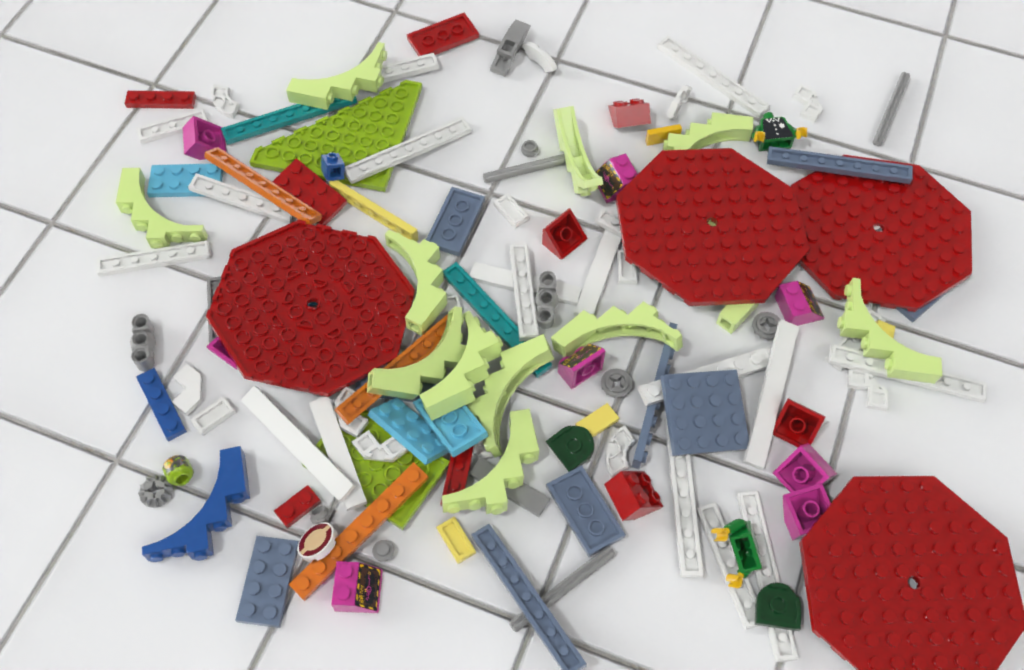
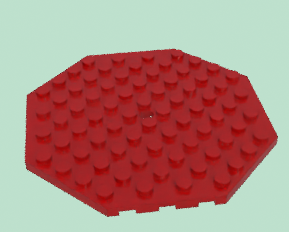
[616,148,810,306]
[790,155,972,312]
[206,220,415,397]
[799,476,1024,670]

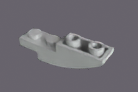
[490,20,531,76]

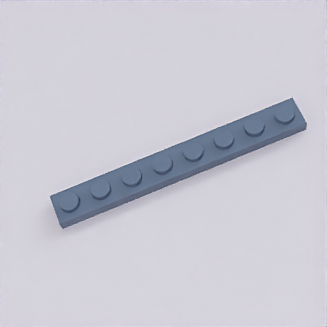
[767,146,913,184]
[631,322,678,469]
[471,524,587,670]

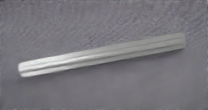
[873,72,910,146]
[483,154,566,183]
[509,546,615,632]

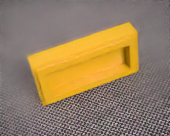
[645,124,682,146]

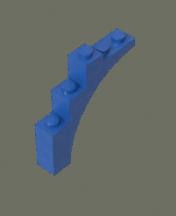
[142,446,250,562]

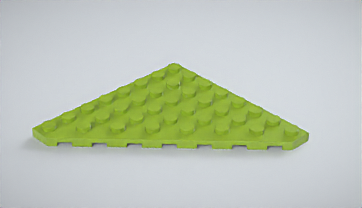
[250,80,422,192]

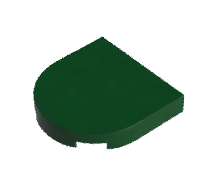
[545,426,595,472]
[754,583,801,631]

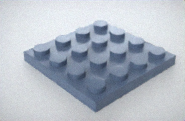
[660,370,749,456]

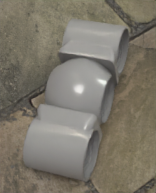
[535,271,559,329]
[130,314,156,372]

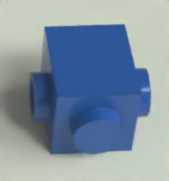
[321,153,345,181]

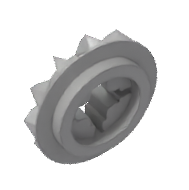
[752,312,781,340]
[601,369,632,398]
[138,475,173,508]

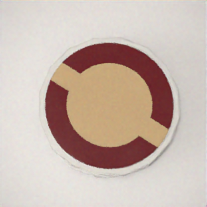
[297,522,338,562]

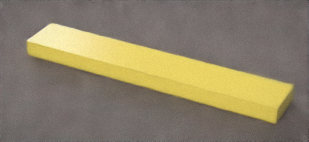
[329,180,419,242]

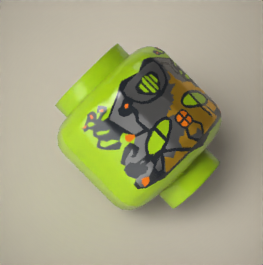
[162,455,194,486]

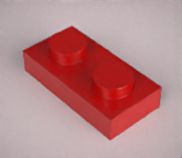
[274,485,321,529]

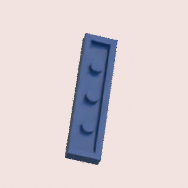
[136,368,187,442]

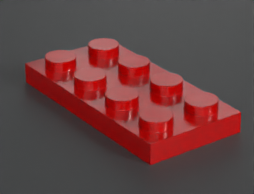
[407,13,479,56]
[272,158,348,225]

